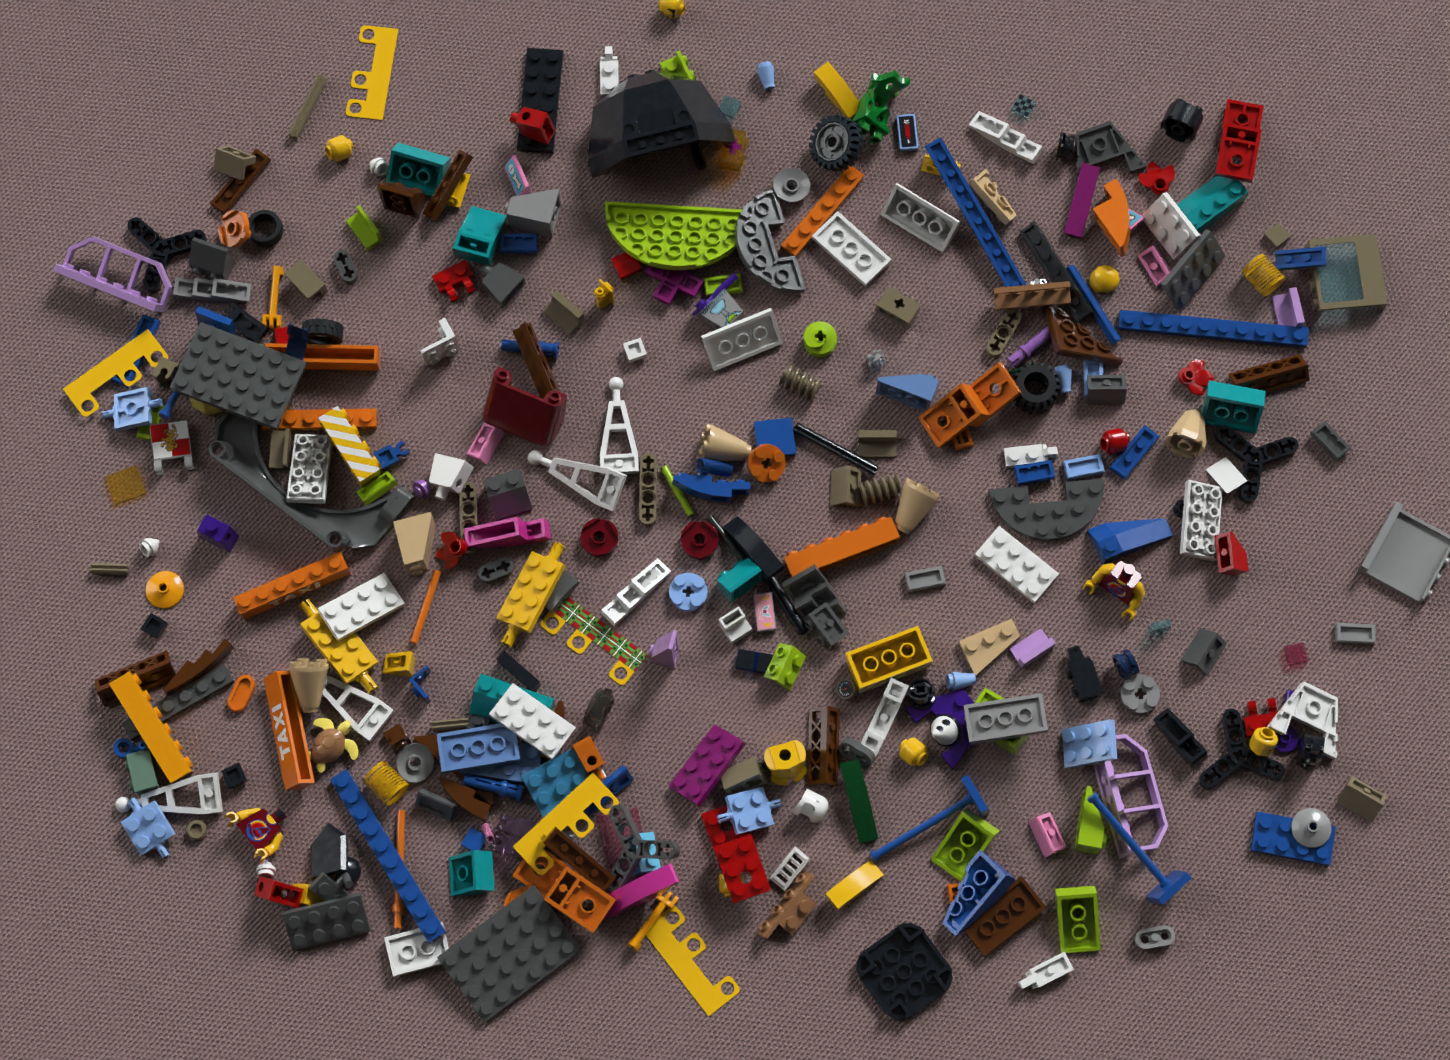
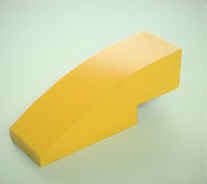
[814,62,859,119]
[825,860,884,911]

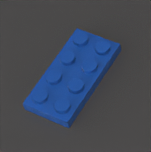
[1250,811,1336,866]

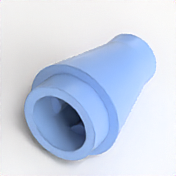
[756,61,775,90]
[1054,365,1072,394]
[946,672,976,691]

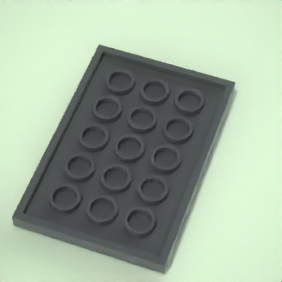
[170,322,307,430]
[437,885,581,1022]

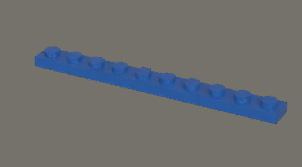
[925,137,1026,287]
[1118,310,1309,348]
[330,769,447,944]

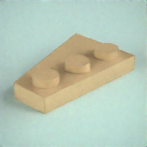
[968,169,1016,225]
[959,619,1020,677]

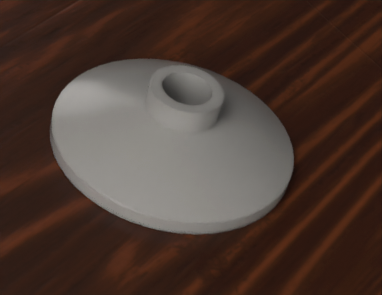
[773,168,810,203]
[396,743,434,782]
[1291,808,1331,848]

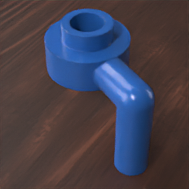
[113,738,147,759]

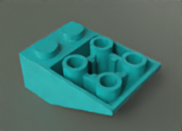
[453,206,507,266]

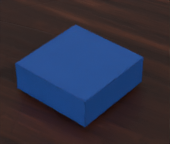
[461,827,487,851]

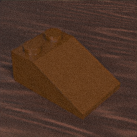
[377,182,426,219]

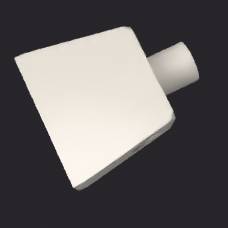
[429,453,474,501]

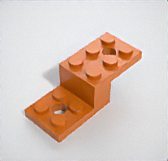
[918,362,1022,448]
[512,848,616,933]

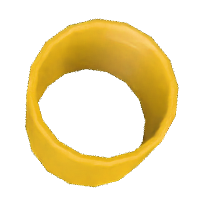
[1241,254,1285,297]
[363,761,409,806]

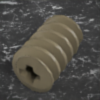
[779,365,821,402]
[859,474,901,505]

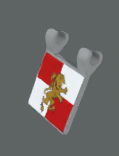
[149,420,194,475]

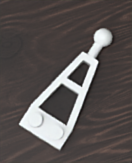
[600,377,639,475]
[528,450,627,511]
[323,675,395,742]
[115,772,223,814]

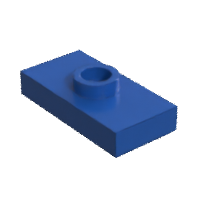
[500,233,538,254]
[1014,460,1056,486]

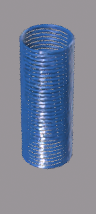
[696,458,733,477]

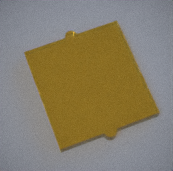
[105,465,147,505]

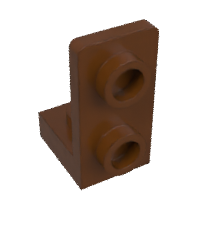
[383,723,412,754]

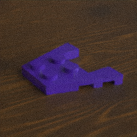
[905,688,974,769]

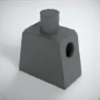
[479,263,526,309]

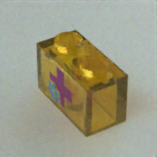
[719,129,749,172]

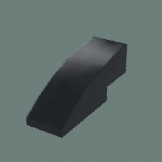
[1153,708,1208,769]

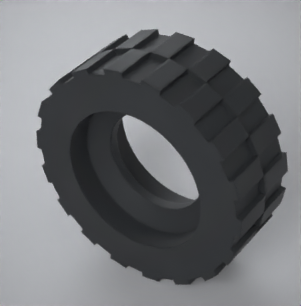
[302,318,344,345]

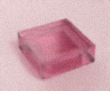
[1283,643,1308,666]

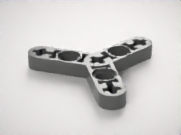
[608,805,680,892]

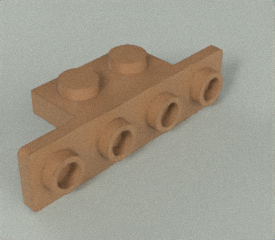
[756,871,816,939]

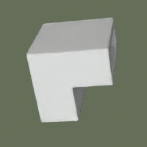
[719,606,752,645]

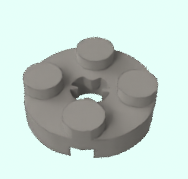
[1120,675,1160,714]

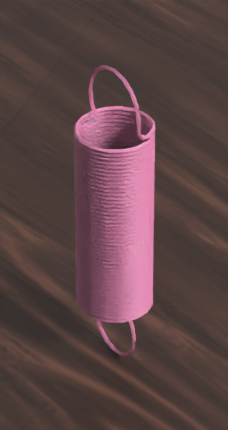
[481,822,495,843]

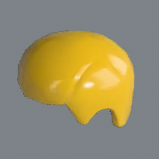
[1089,265,1120,293]

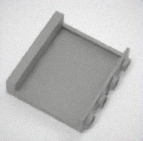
[1358,502,1450,604]

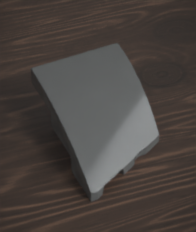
[782,564,847,619]

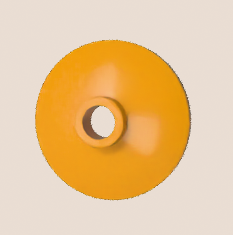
[146,571,184,609]

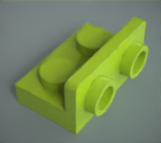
[660,50,696,80]

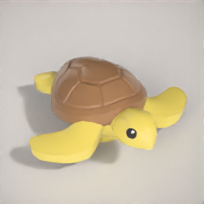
[309,718,358,773]

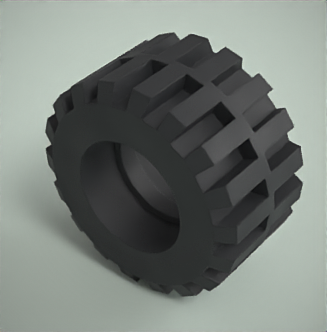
[1013,362,1060,414]

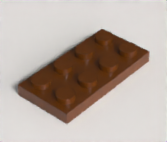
[964,876,1047,957]

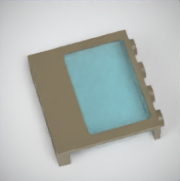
[1304,234,1388,316]

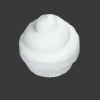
[369,158,388,176]
[139,538,160,557]
[256,860,276,879]

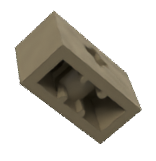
[876,287,920,330]

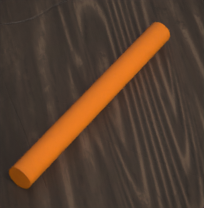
[410,570,442,644]

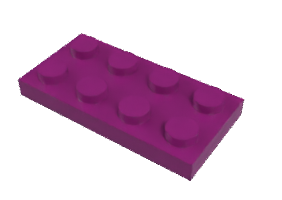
[668,724,746,807]

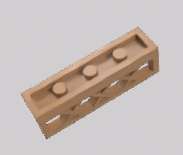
[994,281,1071,311]

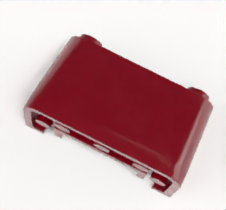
[483,367,567,447]

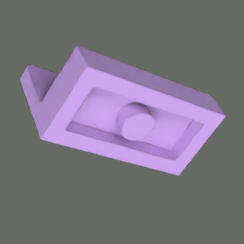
[1272,287,1305,327]
[1010,629,1056,669]

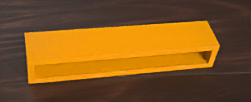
[109,671,194,784]

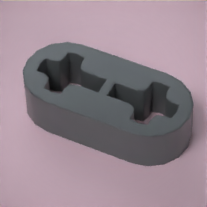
[333,250,358,285]
[478,558,514,584]
[838,738,875,768]

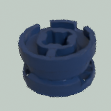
[1112,649,1140,680]

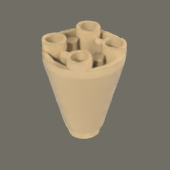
[697,424,751,461]
[895,478,941,534]
[289,658,329,713]

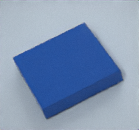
[754,418,796,459]

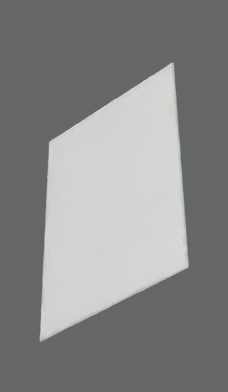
[1206,457,1247,494]

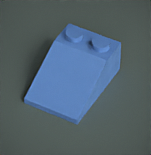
[876,374,939,412]

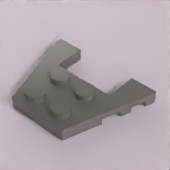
[1075,121,1146,179]

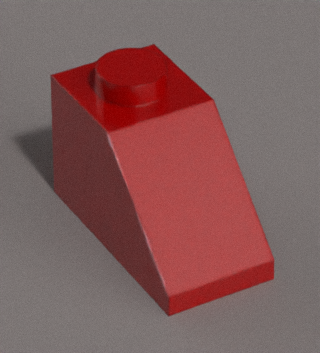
[1214,531,1249,576]

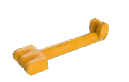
[262,266,284,328]
[627,891,679,952]

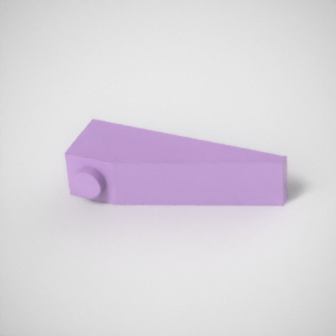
[649,630,680,668]

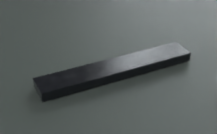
[1019,221,1095,323]

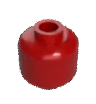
[1100,428,1130,455]

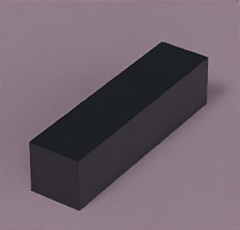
[496,650,541,692]

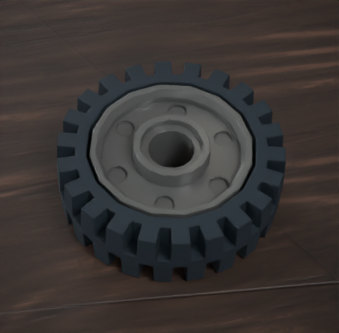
[809,115,864,171]

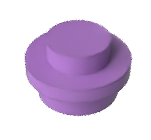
[413,480,431,498]

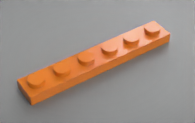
[781,166,865,257]
[262,408,377,431]

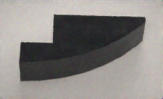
[722,516,784,581]

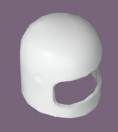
[792,789,828,823]

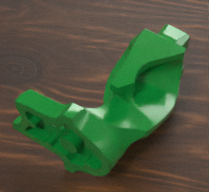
[853,70,911,144]

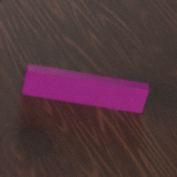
[1063,163,1100,239]

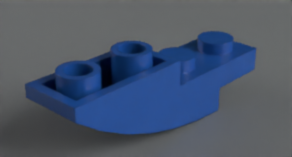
[672,473,751,502]

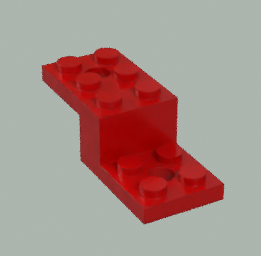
[1215,99,1264,183]
[701,805,771,904]

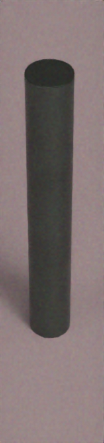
[706,515,747,561]

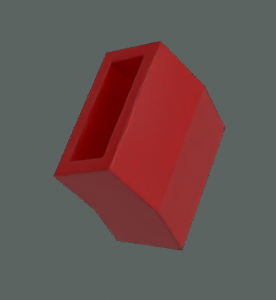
[611,252,642,281]

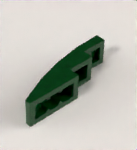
[840,759,879,844]

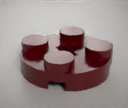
[580,518,618,558]
[680,521,719,560]

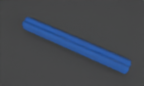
[1066,265,1121,345]

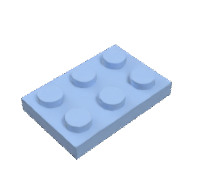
[1062,719,1117,769]

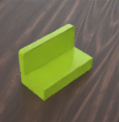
[346,205,383,251]

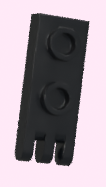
[221,302,270,344]

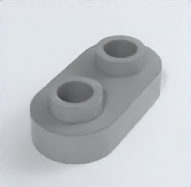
[1134,925,1175,950]

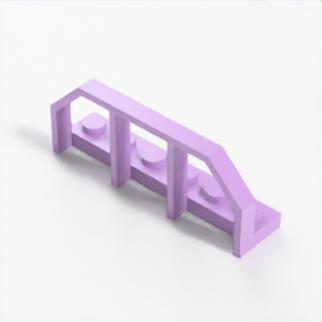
[53,237,172,312]
[1093,734,1168,859]

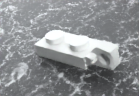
[600,46,619,97]
[1003,444,1058,468]
[1018,952,1074,990]

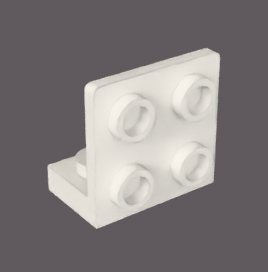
[420,318,459,366]

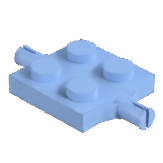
[102,387,163,431]
[717,786,781,835]
[121,797,176,859]

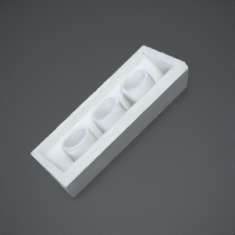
[880,183,960,253]

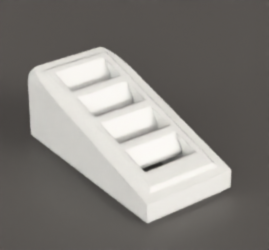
[769,847,810,891]

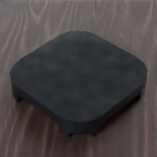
[856,923,953,1020]

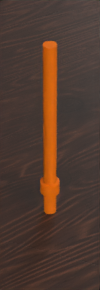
[392,810,405,929]

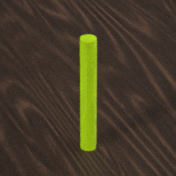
[660,465,695,517]

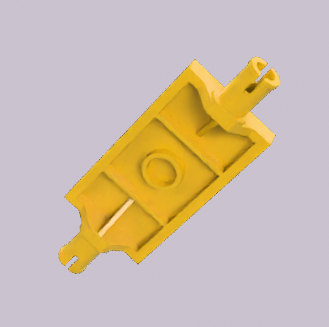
[496,541,566,648]
[299,599,378,694]

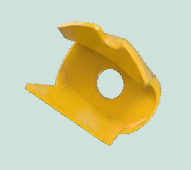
[764,740,807,786]

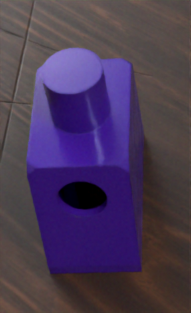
[197,515,239,553]

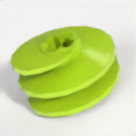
[804,321,837,357]

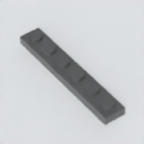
[122,664,235,741]

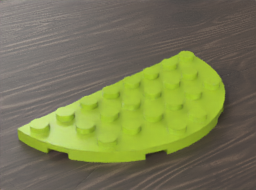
[605,201,742,270]

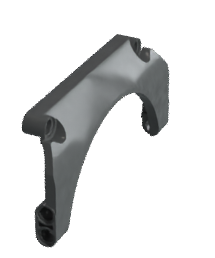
[209,412,415,552]

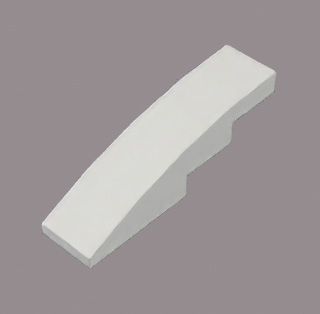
[969,111,1043,164]
[601,558,671,626]

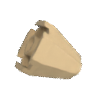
[1165,409,1207,458]

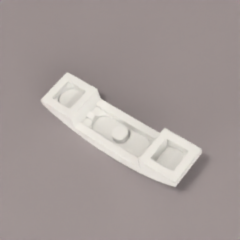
[861,678,909,757]

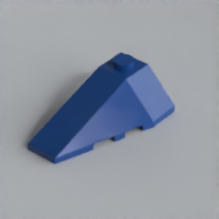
[1087,518,1173,565]
[942,850,1016,937]

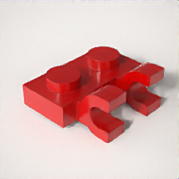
[432,260,475,302]
[1244,698,1278,738]

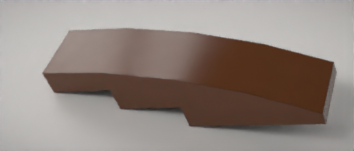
[163,639,234,696]

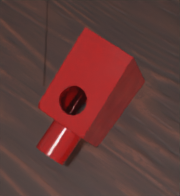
[510,107,556,145]
[255,876,304,908]

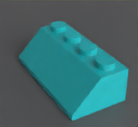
[1177,176,1249,234]
[469,674,555,724]

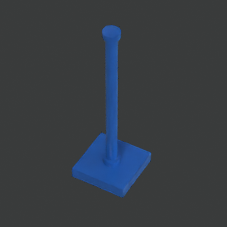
[158,306,236,420]
[870,775,989,862]
[1087,792,1192,905]

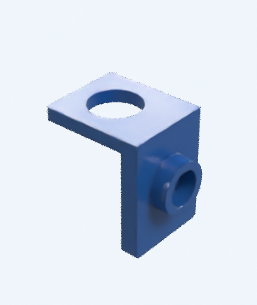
[409,665,431,703]

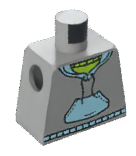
[700,289,743,330]

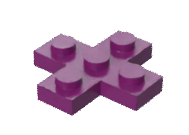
[645,265,704,306]

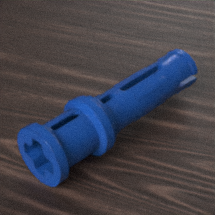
[501,339,559,359]
[463,773,524,802]

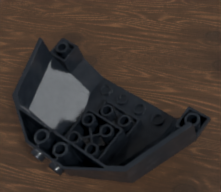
[587,70,736,178]

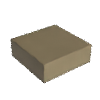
[1263,223,1291,249]

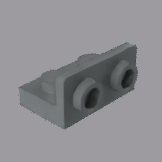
[804,602,849,650]

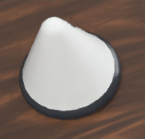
[930,714,961,746]

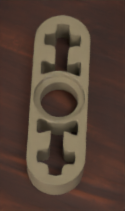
[986,309,1022,358]

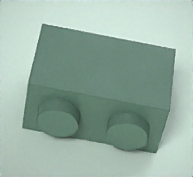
[124,748,161,796]

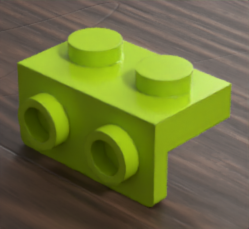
[764,643,806,690]

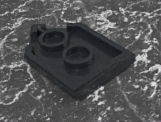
[311,822,348,881]

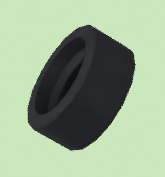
[248,210,284,247]

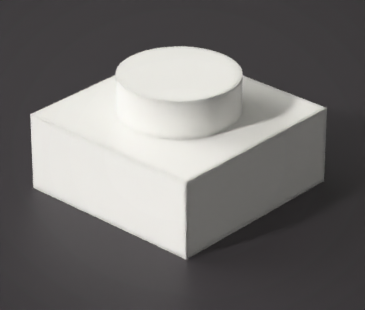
[623,338,647,363]

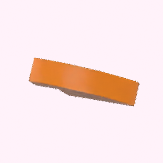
[1093,178,1131,257]

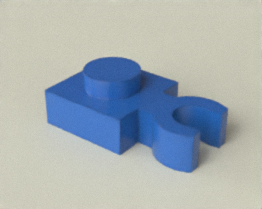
[374,441,410,471]

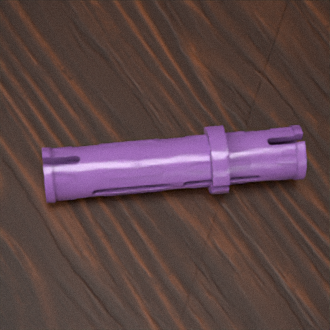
[1006,325,1051,368]

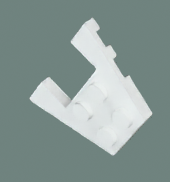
[1267,682,1338,759]

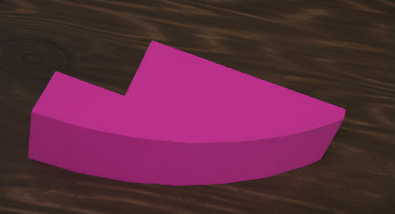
[464,517,551,548]
[604,863,679,919]

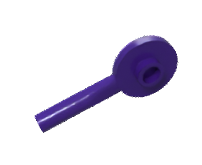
[692,273,738,317]
[1275,690,1299,752]

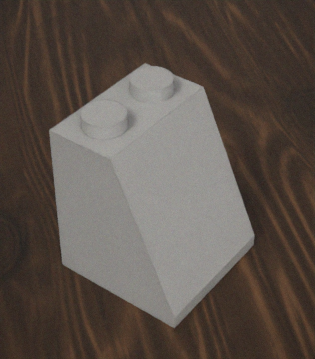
[504,189,562,238]

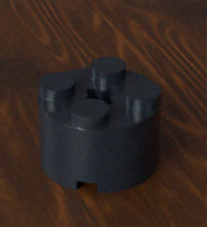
[1160,98,1203,142]

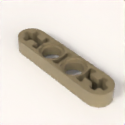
[639,453,657,527]
[459,482,479,556]

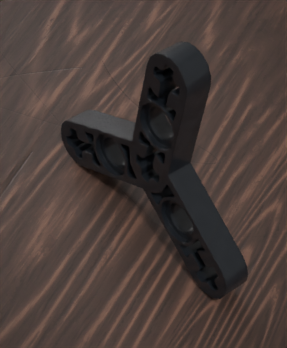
[127,217,207,293]
[1215,425,1299,504]
[1198,708,1285,789]

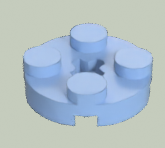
[669,573,708,612]

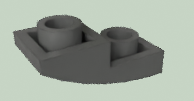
[545,570,580,612]

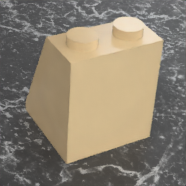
[393,512,436,576]

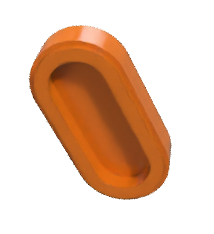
[227,675,256,713]

